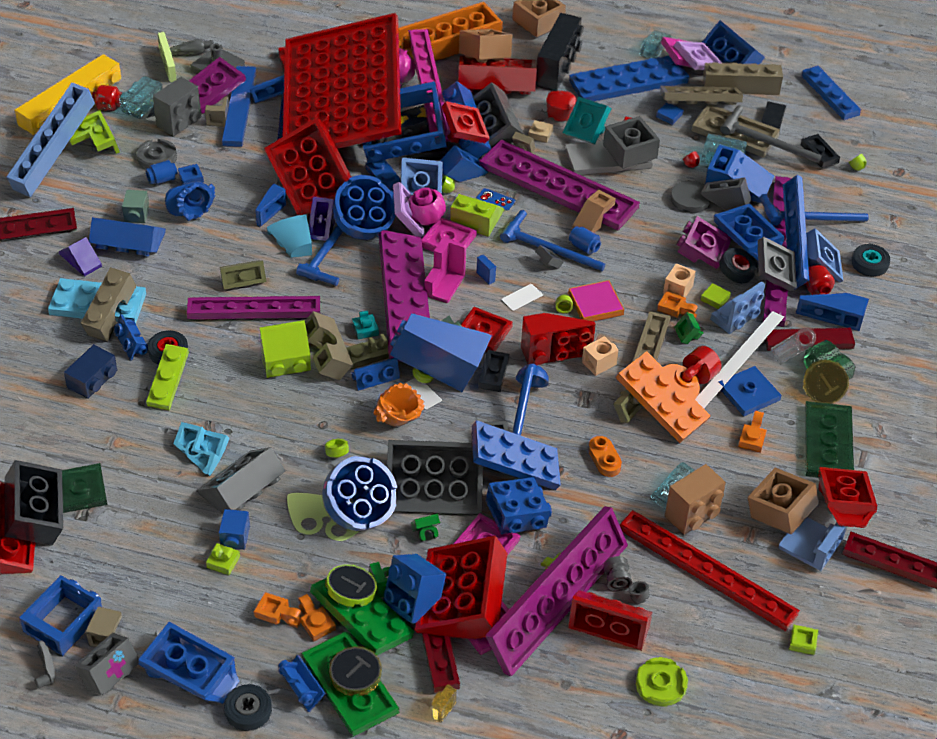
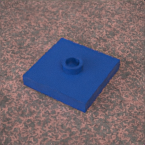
[718,366,782,416]

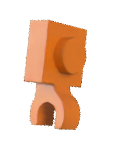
[657,291,698,319]
[738,411,767,453]
[254,592,301,628]
[298,594,336,642]

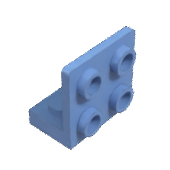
[710,282,765,334]
[778,517,847,571]

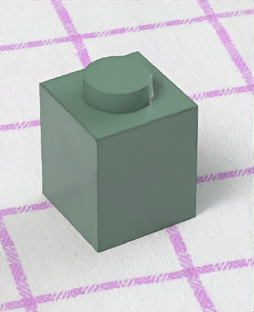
[122,190,149,223]

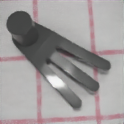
[34,641,55,688]

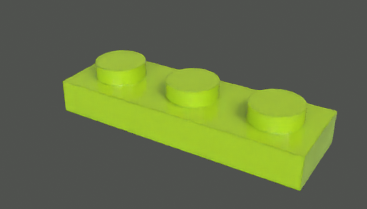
[146,344,189,411]

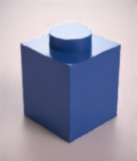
[219,509,250,550]

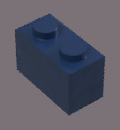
[64,344,118,399]

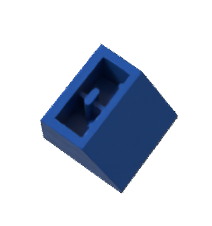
[383,554,446,623]

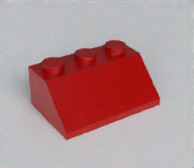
[568,590,652,651]

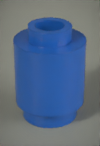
[145,160,178,185]
[569,226,601,254]

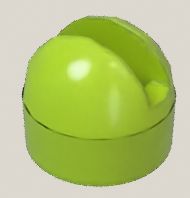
[848,154,867,171]
[442,175,455,193]
[555,294,573,314]

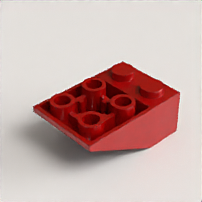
[521,313,596,365]

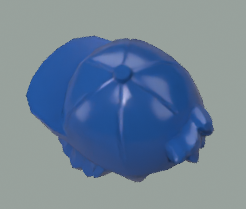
[165,181,215,221]

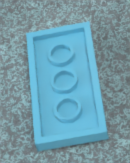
[48,278,146,323]

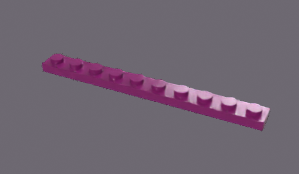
[763,176,792,327]

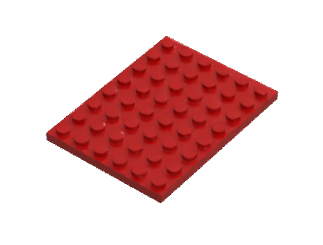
[283,13,401,149]

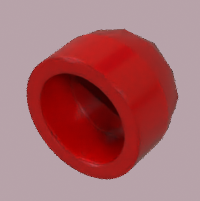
[682,151,700,168]

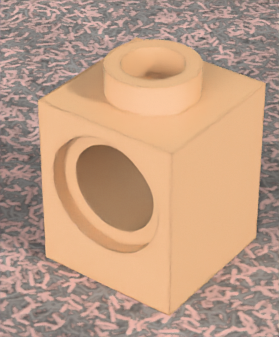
[663,263,696,297]
[582,336,619,376]

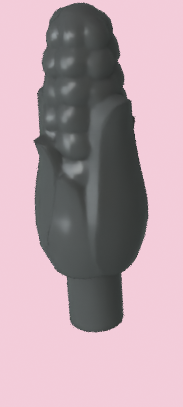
[170,39,213,56]

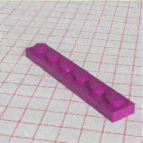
[187,296,320,319]

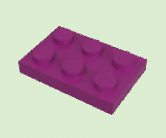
[189,57,246,114]

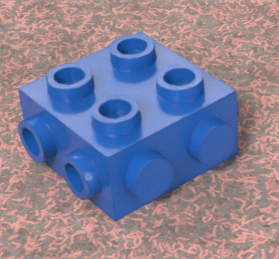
[485,477,552,535]

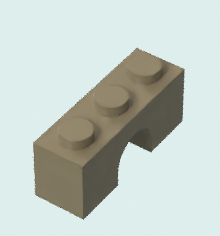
[81,267,137,342]
[305,311,353,380]

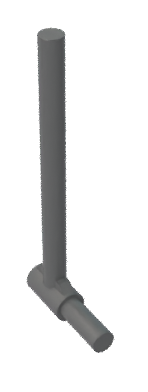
[720,105,822,163]

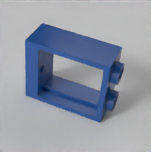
[19,575,102,656]

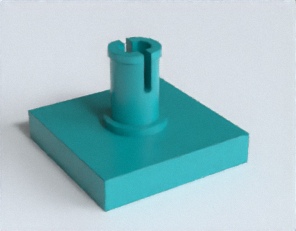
[562,97,612,145]

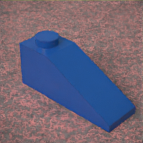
[796,293,869,331]

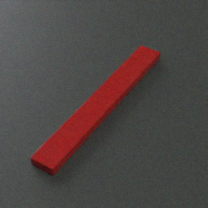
[619,510,800,632]

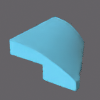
[267,214,312,258]
[173,422,230,476]

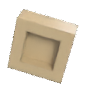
[528,120,553,143]

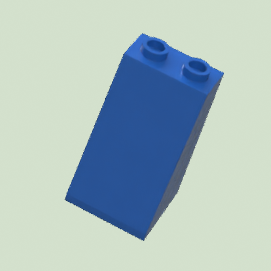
[390,313,492,392]

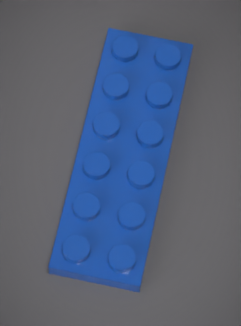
[569,55,689,101]

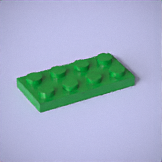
[310,578,415,656]
[301,631,399,737]

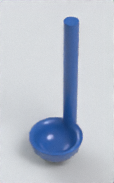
[512,363,549,436]

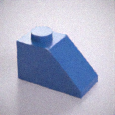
[440,145,488,182]

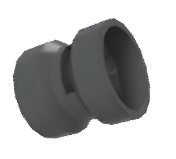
[604,556,632,591]

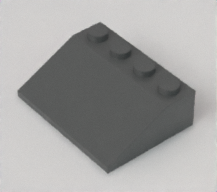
[387,440,483,515]

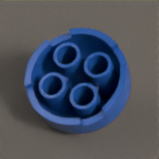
[332,175,396,240]
[322,456,397,531]

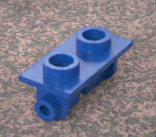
[114,314,148,360]
[351,358,400,391]
[278,655,325,712]

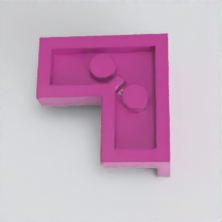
[424,238,466,303]

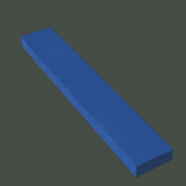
[222,66,256,147]
[783,175,809,290]

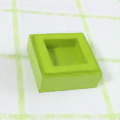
[700,283,731,309]
[789,624,818,655]

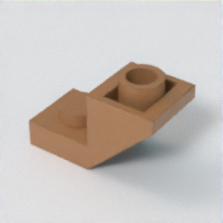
[572,190,616,233]

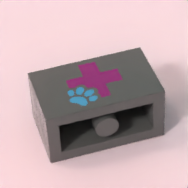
[74,633,139,695]

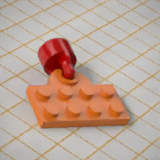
[615,346,722,443]

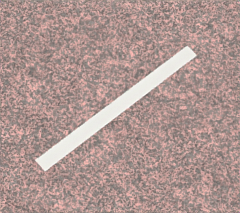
[695,311,784,408]

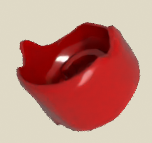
[546,91,576,122]

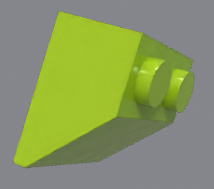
[450,194,504,237]
[259,320,311,378]

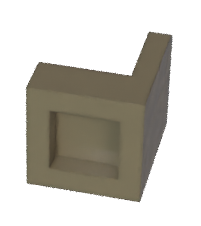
[205,97,229,127]
[86,606,122,647]

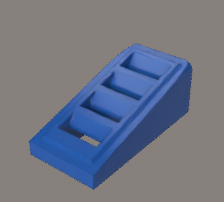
[255,184,286,227]

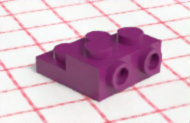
[676,216,732,269]

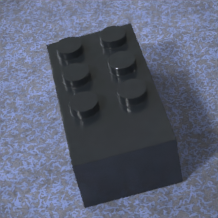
[536,12,584,91]

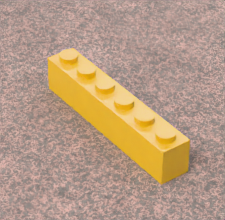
[15,54,122,135]

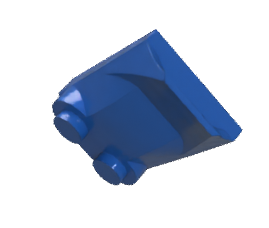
[714,203,784,261]
[138,622,240,704]

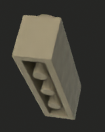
[702,62,783,95]

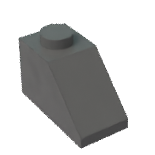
[701,177,751,211]

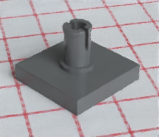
[190,43,245,74]
[754,236,797,291]

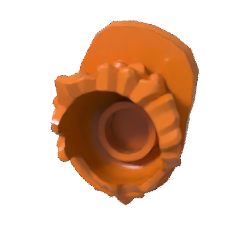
[373,382,425,427]

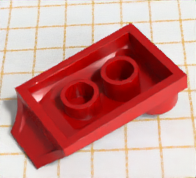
[818,467,878,528]

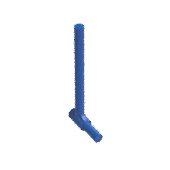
[759,194,869,226]
[500,210,605,271]
[296,225,343,286]

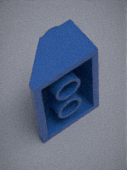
[702,20,765,64]
[89,217,166,256]

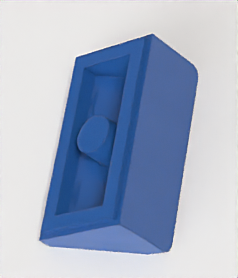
[249,75,284,104]

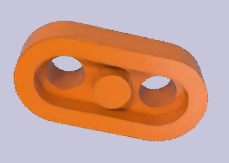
[588,436,622,477]

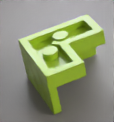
[69,110,120,154]

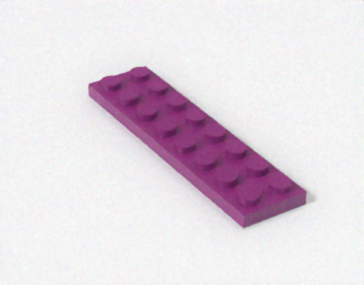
[479,140,640,231]
[378,230,430,362]
[485,506,628,676]

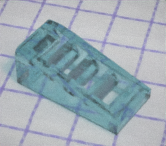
[640,30,672,59]
[650,462,695,510]

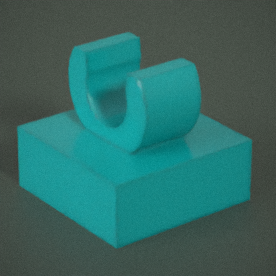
[352,310,379,340]

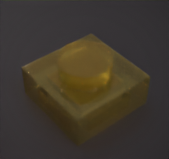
[431,685,457,723]

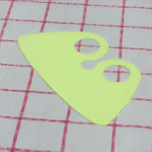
[287,493,359,541]

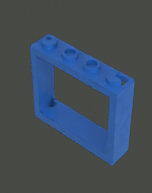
[363,81,447,163]

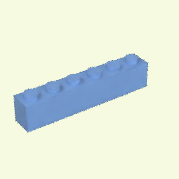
[7,82,94,197]

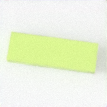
[157,32,177,83]

